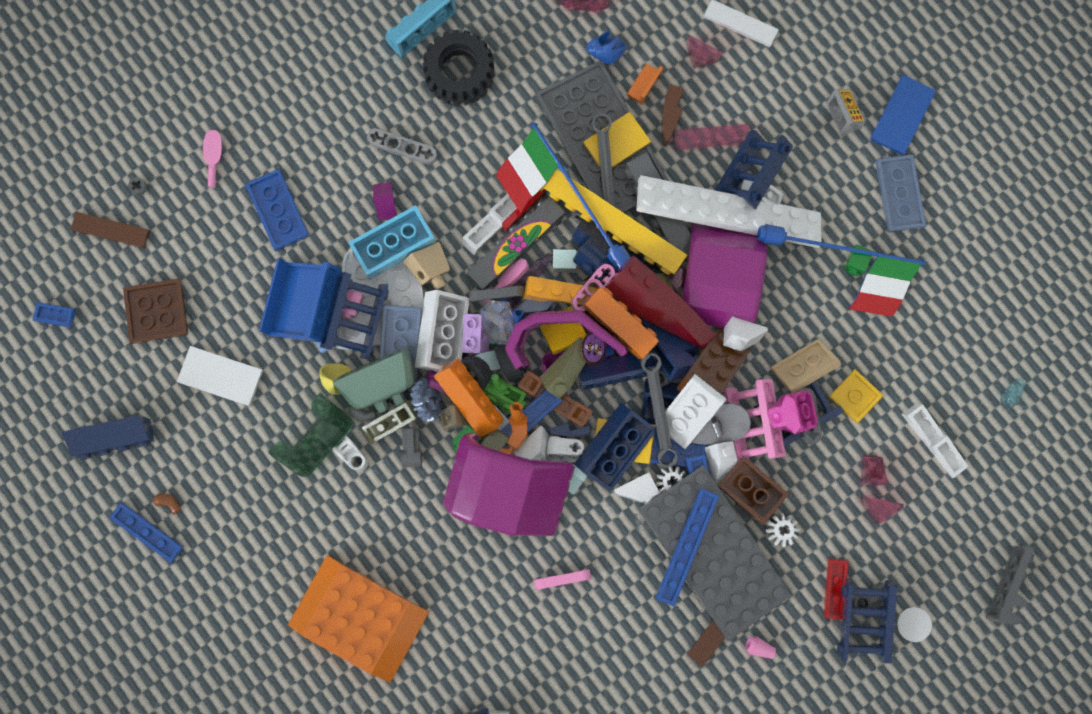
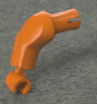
[501,402,528,455]

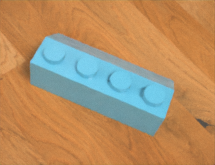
[385,0,457,58]

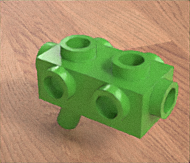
[483,374,527,415]

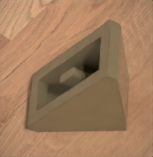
[440,405,470,431]

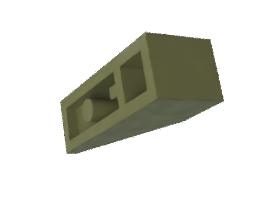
[540,337,586,399]
[361,397,418,444]

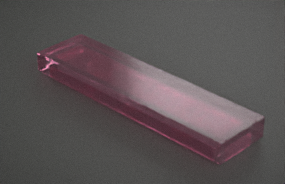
[674,124,749,150]

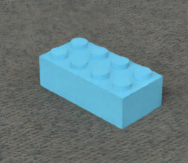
[348,205,436,280]

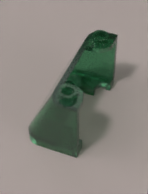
[267,392,352,477]

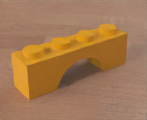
[523,276,597,307]

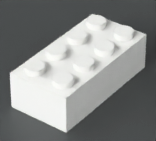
[415,290,469,372]

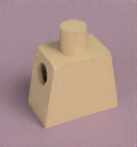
[403,242,450,290]

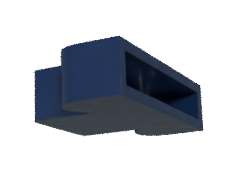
[572,219,647,283]
[638,317,699,381]

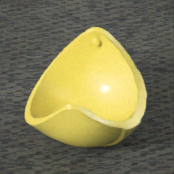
[319,363,351,395]

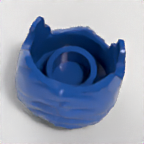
[586,30,627,65]

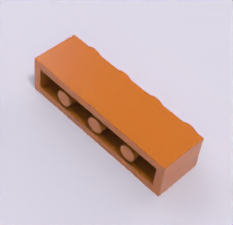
[582,287,659,359]
[434,358,504,437]

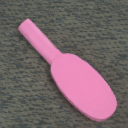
[203,130,222,188]
[482,259,529,305]

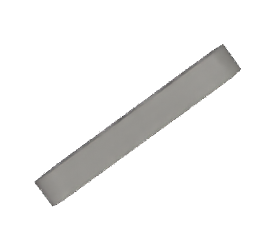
[367,128,437,165]

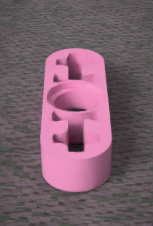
[571,264,615,312]
[534,569,591,590]

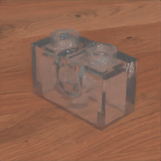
[480,300,515,345]

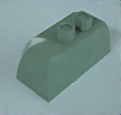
[333,346,416,413]

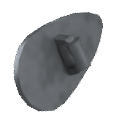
[691,403,751,445]

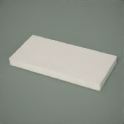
[177,346,263,406]
[655,374,726,449]

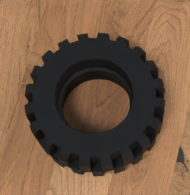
[422,30,495,106]

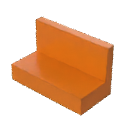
[627,63,664,105]

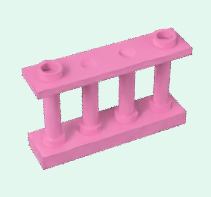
[723,379,786,464]

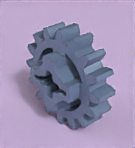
[410,379,443,422]

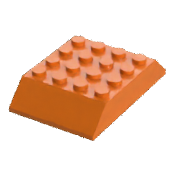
[288,555,429,683]

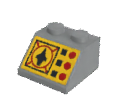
[826,89,866,136]

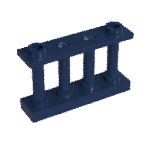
[714,130,793,209]
[320,272,389,360]
[754,381,844,447]
[837,578,898,664]

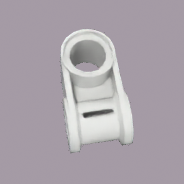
[332,436,368,472]
[546,436,584,463]

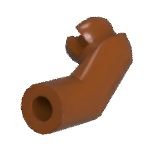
[153,493,182,515]

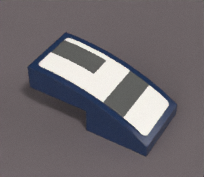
[549,424,591,438]

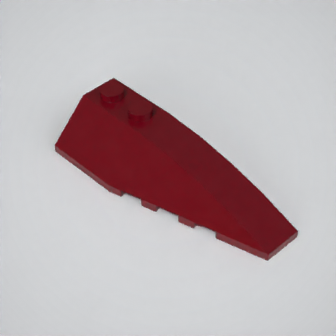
[605,256,715,349]

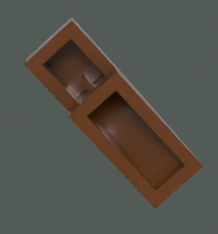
[661,84,684,147]

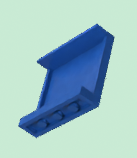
[259,258,341,343]

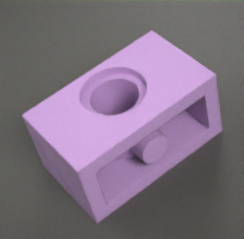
[462,314,490,353]

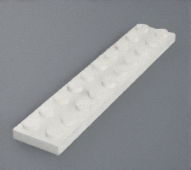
[637,175,821,248]

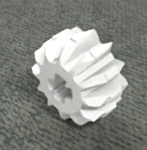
[655,466,686,493]
[766,514,800,547]

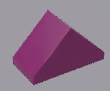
[373,182,397,221]

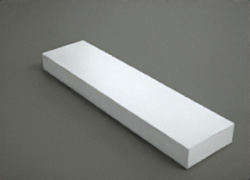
[704,0,779,47]

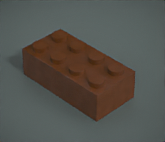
[677,328,751,394]

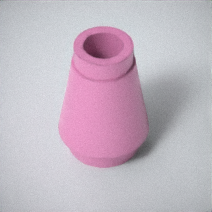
[745,636,776,659]

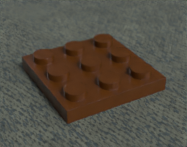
[123,278,189,344]

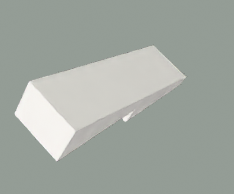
[461,194,517,256]
[902,403,968,478]

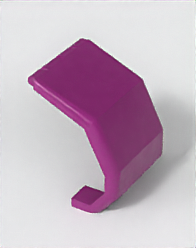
[682,223,767,328]
[505,310,628,369]
[443,433,575,536]

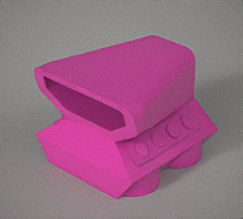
[768,390,818,434]

